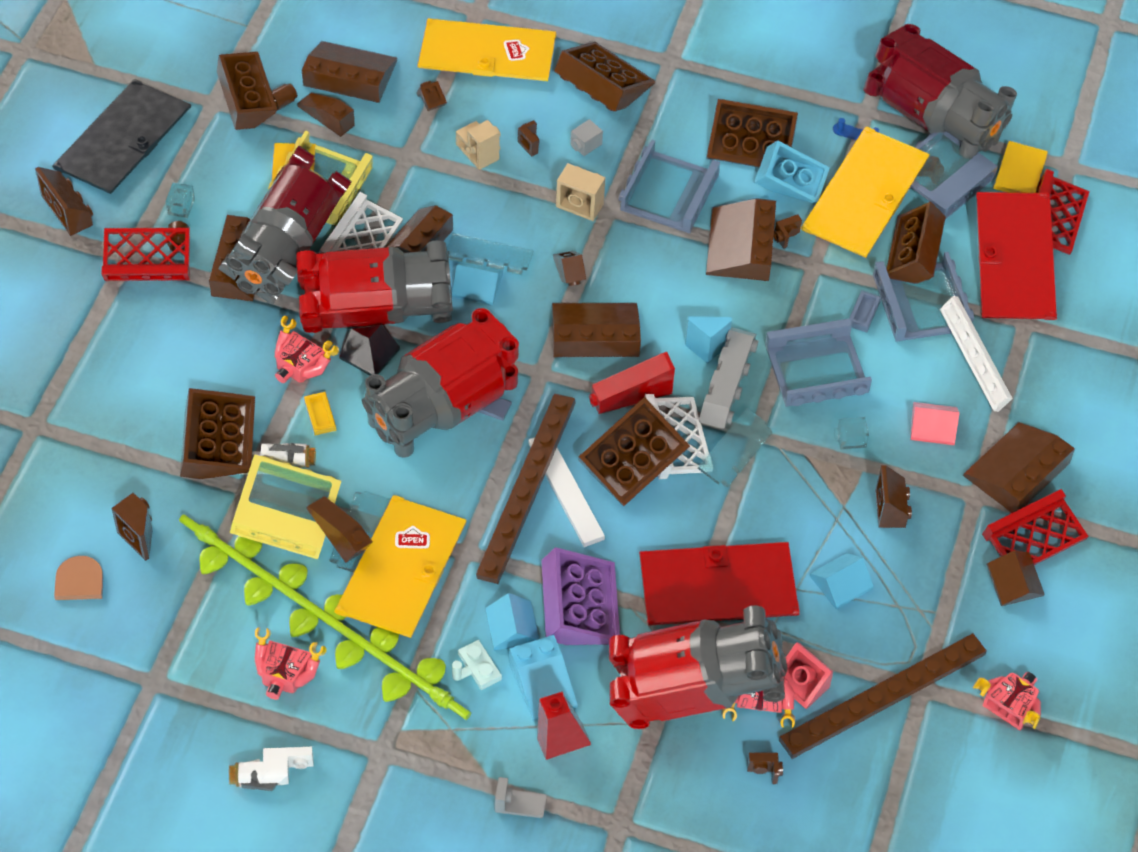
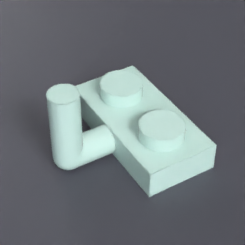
[452,640,502,690]

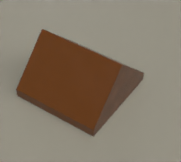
[986,550,1045,607]

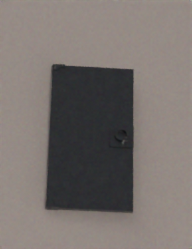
[52,79,191,194]

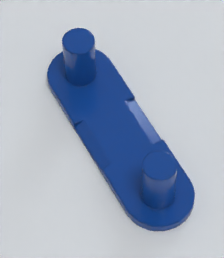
[833,118,879,140]

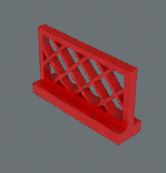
[1036,169,1090,255]
[101,228,190,281]
[982,489,1089,565]

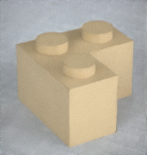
[456,120,500,170]

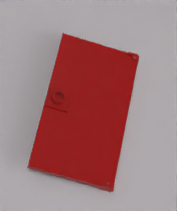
[976,192,1057,320]
[639,542,800,626]

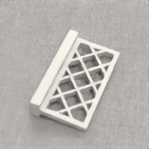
[319,192,403,253]
[645,394,713,479]

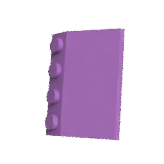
[542,547,620,645]

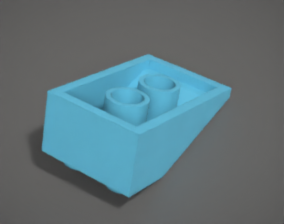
[754,141,830,204]
[509,635,578,721]

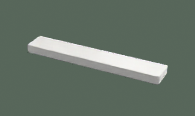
[940,296,1013,412]
[529,437,605,547]

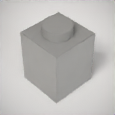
[571,119,603,156]

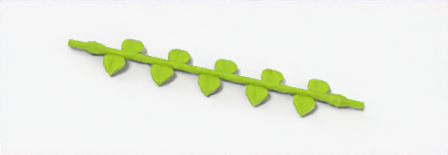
[179,514,471,720]

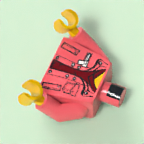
[274,316,339,383]
[255,627,327,700]
[972,672,1041,730]
[722,678,796,728]

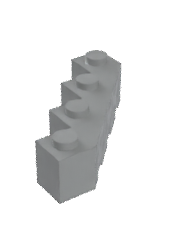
[699,327,759,429]

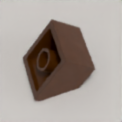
[875,465,912,528]
[111,492,153,561]

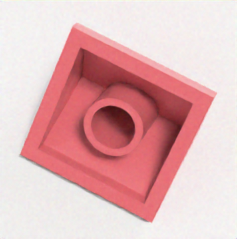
[911,402,959,445]
[784,642,833,709]

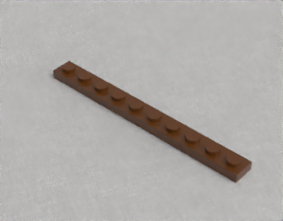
[476,393,576,584]
[779,633,987,759]

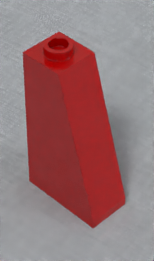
[589,352,675,414]
[537,692,591,760]

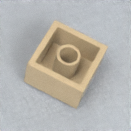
[556,163,606,221]

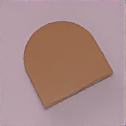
[54,556,103,600]

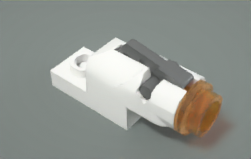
[243,443,316,475]
[229,747,314,791]

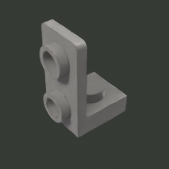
[495,777,546,818]

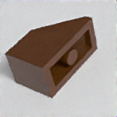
[553,251,586,286]

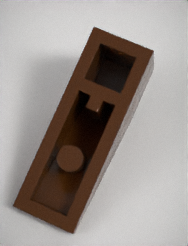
[297,93,355,137]
[306,496,373,563]

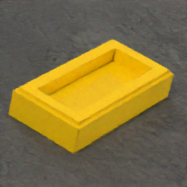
[304,392,336,435]

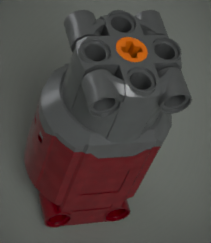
[864,24,1017,160]
[218,146,352,305]

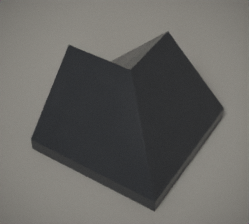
[339,324,400,375]

